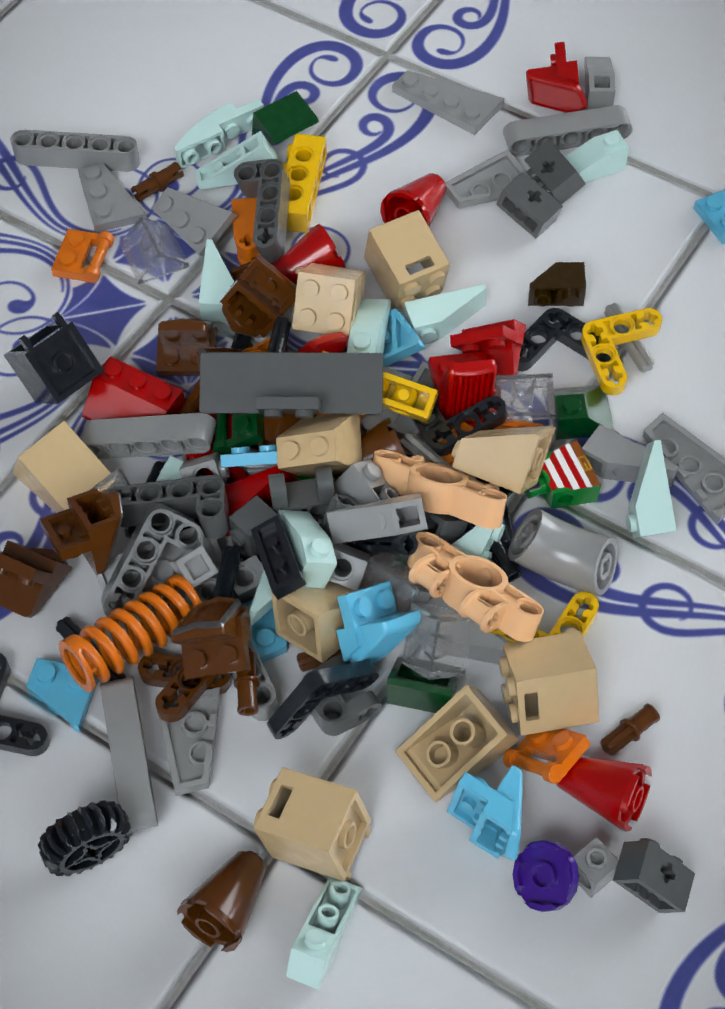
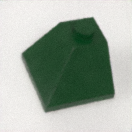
[547,386,614,440]

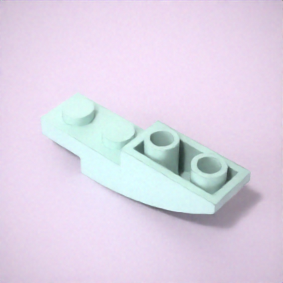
[175,99,264,170]

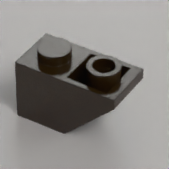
[528,262,586,307]

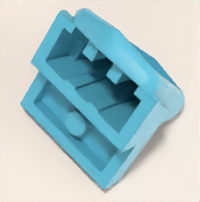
[336,581,422,664]
[447,765,523,860]

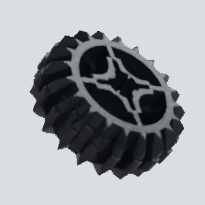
[38,800,133,876]

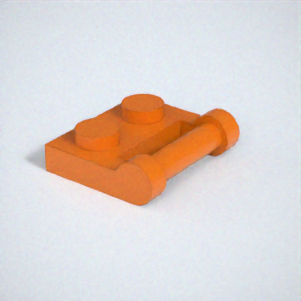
[51,229,115,283]
[503,728,591,784]

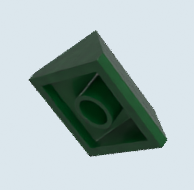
[252,91,319,144]
[387,657,460,713]

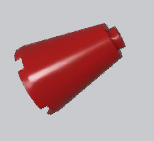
[380,173,446,227]
[272,224,346,286]
[556,757,652,832]

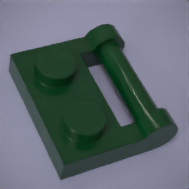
[213,414,264,456]

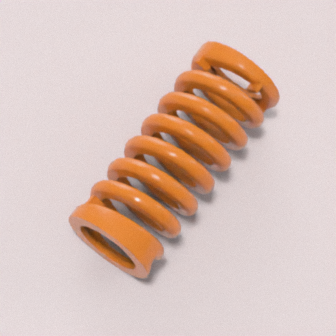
[58,574,202,692]

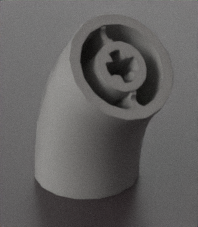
[508,509,618,596]

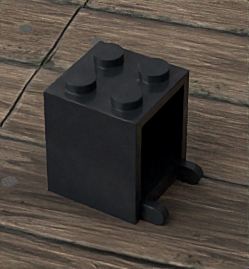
[4,312,104,404]

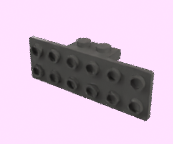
[199,352,383,419]

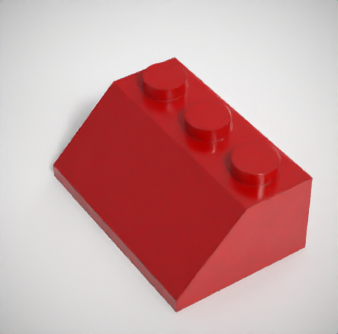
[82,356,185,420]

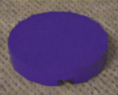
[512,840,579,912]

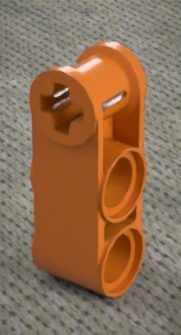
[231,197,260,265]

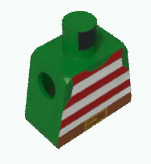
[525,440,601,509]

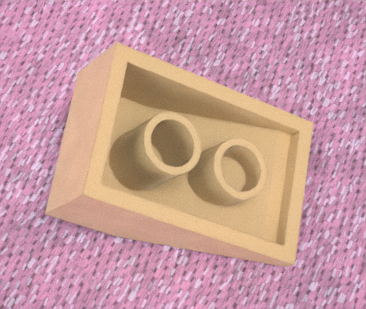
[395,685,520,802]

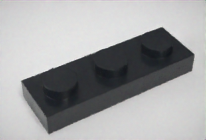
[251,514,306,600]

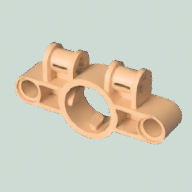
[373,449,507,529]
[407,532,544,642]

